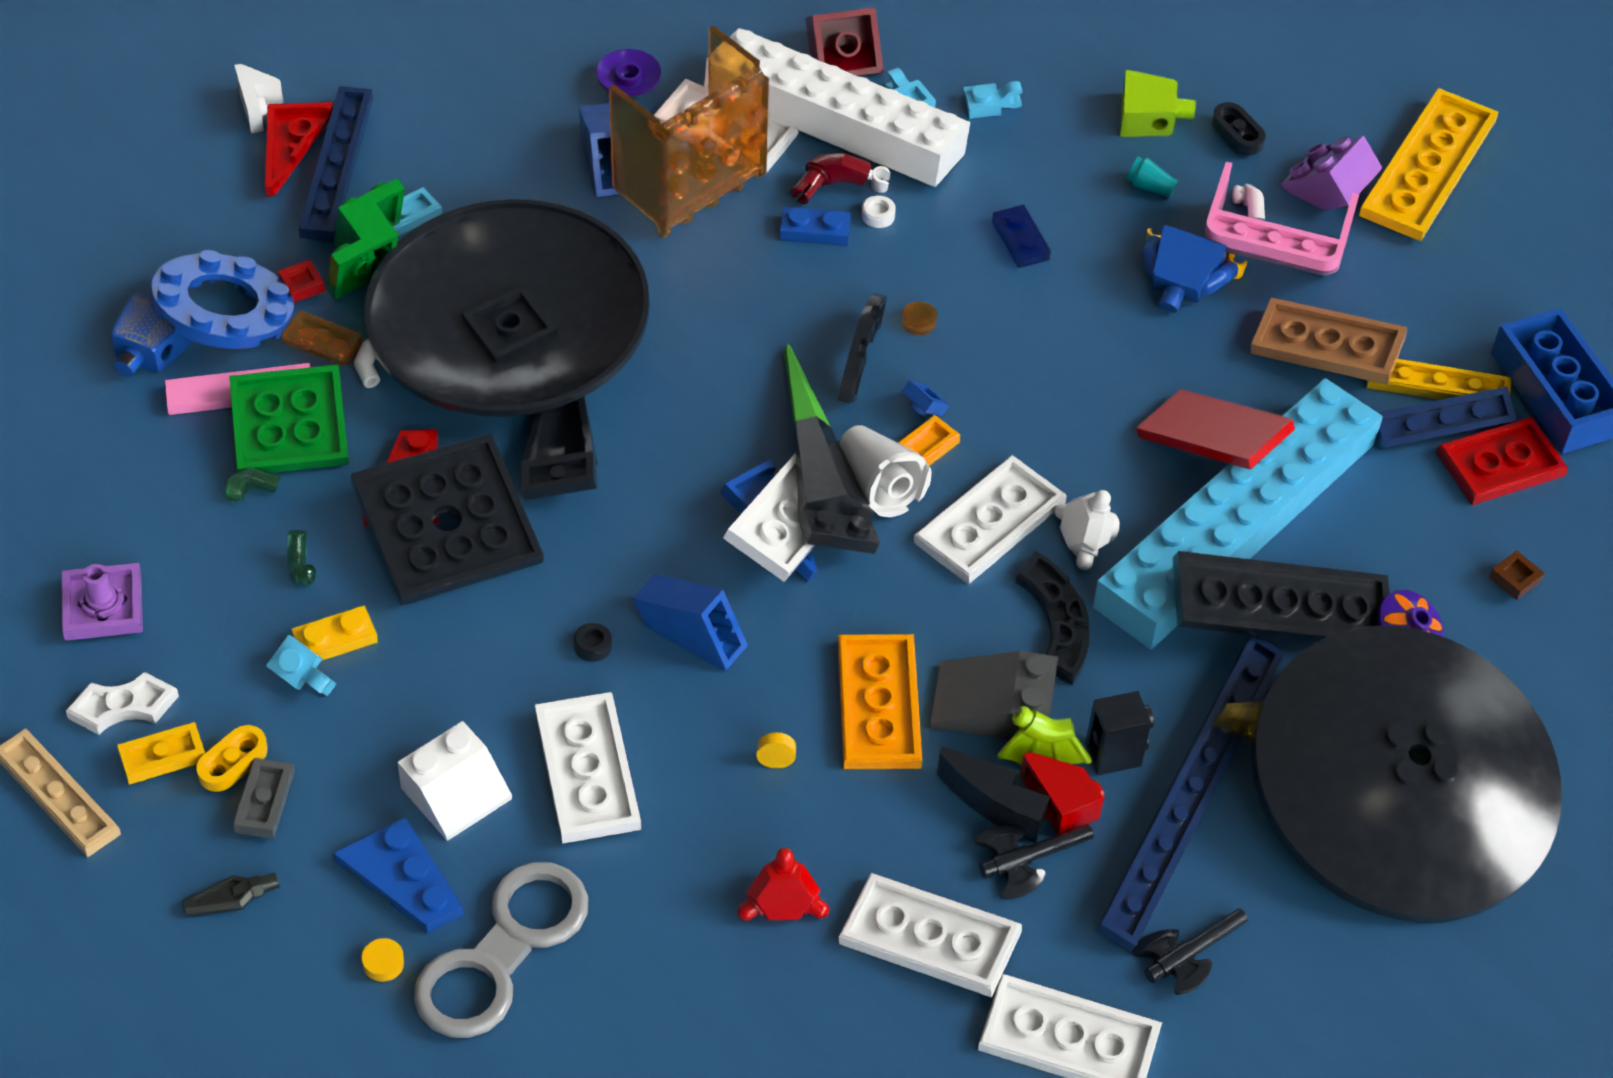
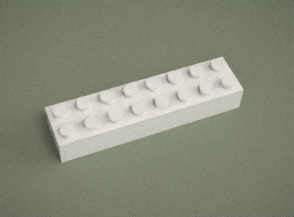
[704,28,970,187]

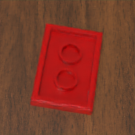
[1436,417,1568,505]

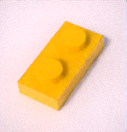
[292,605,378,661]
[117,722,205,785]

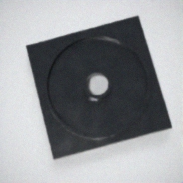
[351,433,544,605]

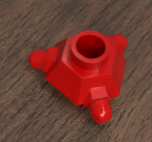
[737,848,829,921]

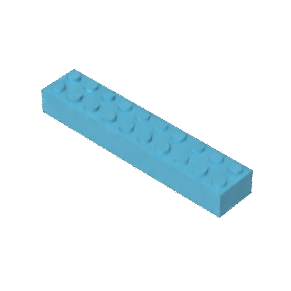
[1093,378,1383,650]

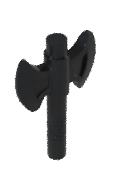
[975,824,1094,899]
[1133,908,1248,995]

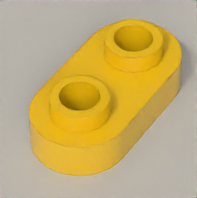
[196,725,268,792]

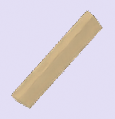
[0,728,121,858]

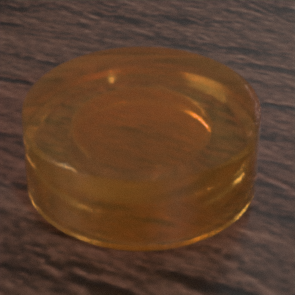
[902,301,937,336]

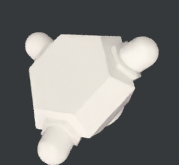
[1055,490,1119,571]

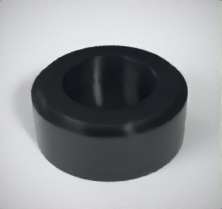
[573,623,612,662]

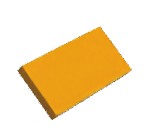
[837,634,922,769]

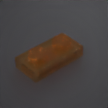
[282,310,363,367]

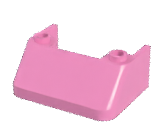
[1205,162,1359,276]

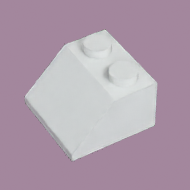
[397,721,512,841]

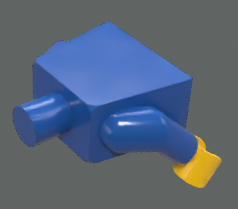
[1142,225,1248,313]

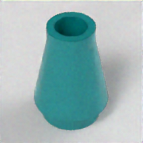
[1126,156,1179,198]

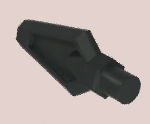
[183,872,280,917]

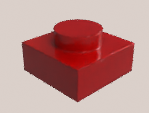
[278,259,325,303]

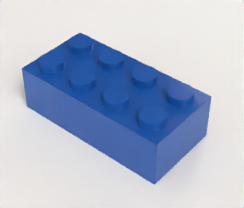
[1491,308,1613,454]

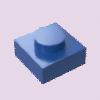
[901,380,950,417]

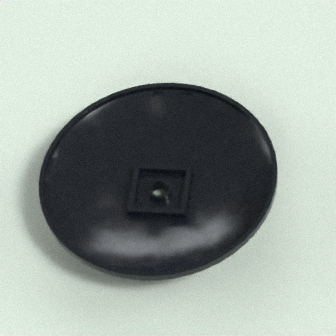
[365,199,650,417]

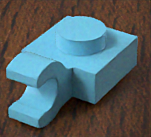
[885,68,936,108]
[963,81,1023,119]
[266,635,337,696]

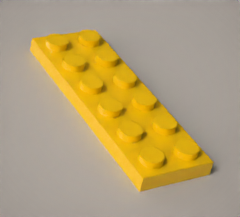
[1359,88,1499,242]

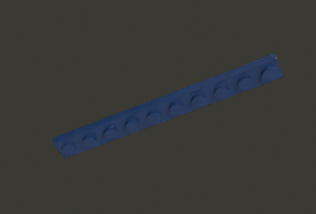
[1096,635,1285,952]

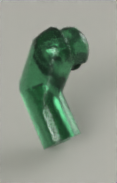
[225,467,280,502]

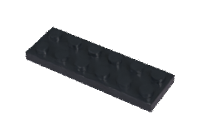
[1173,551,1390,642]

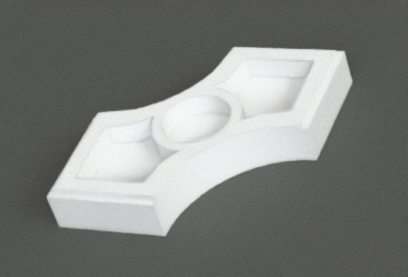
[66,672,179,735]

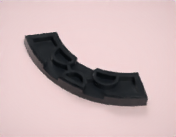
[838,293,887,403]
[1015,551,1089,686]

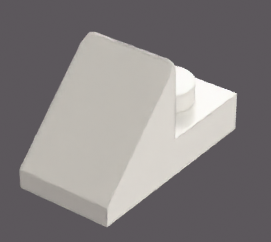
[234,64,283,134]

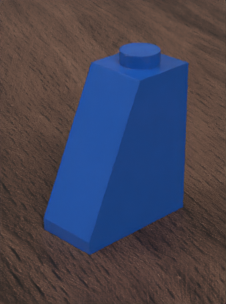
[578,103,629,197]
[632,574,748,671]

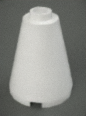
[839,425,932,517]

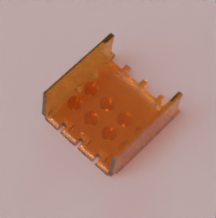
[609,25,769,238]

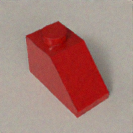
[1020,752,1105,835]

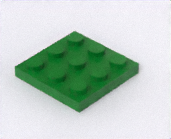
[229,364,349,477]

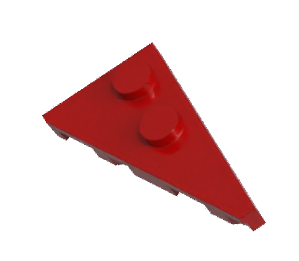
[265,102,333,197]

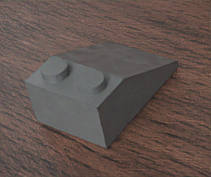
[930,651,1058,740]

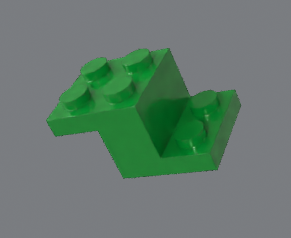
[327,178,405,300]

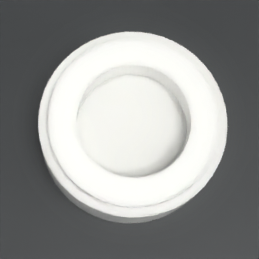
[861,196,896,228]

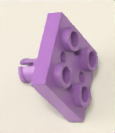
[62,563,143,641]

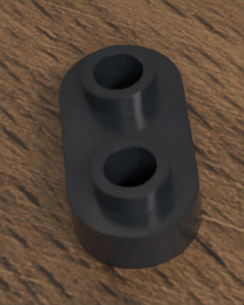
[1212,102,1266,155]

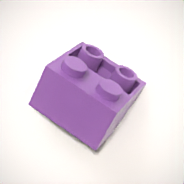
[1281,135,1382,211]

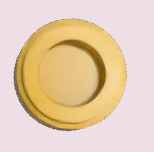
[756,732,796,769]
[362,938,404,982]

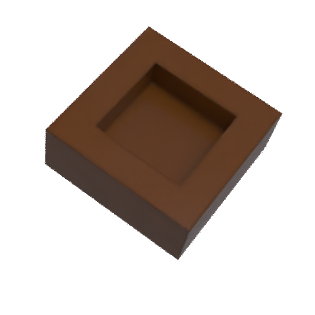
[1489,550,1545,600]

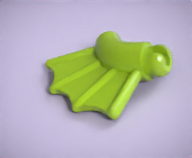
[997,706,1092,765]

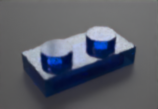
[992,204,1051,268]

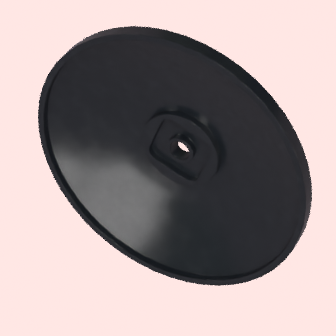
[1252,626,1562,922]

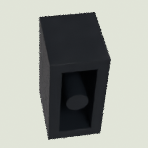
[1085,691,1154,776]

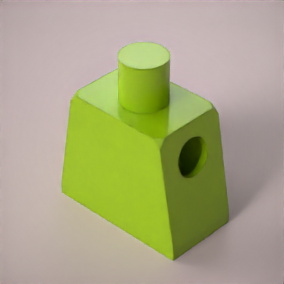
[1120,70,1196,137]

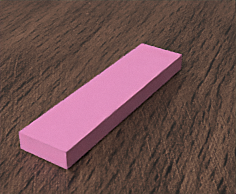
[165,363,310,415]

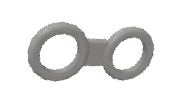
[413,862,589,1038]

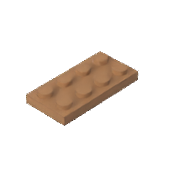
[1251,297,1407,385]

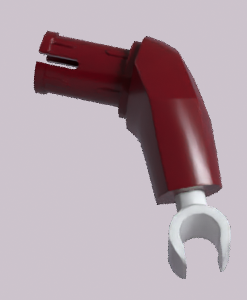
[790,153,890,204]

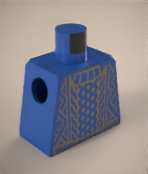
[111,293,194,377]

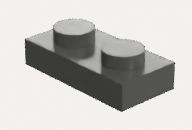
[233,758,295,839]

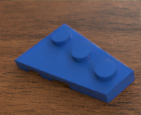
[333,817,464,933]

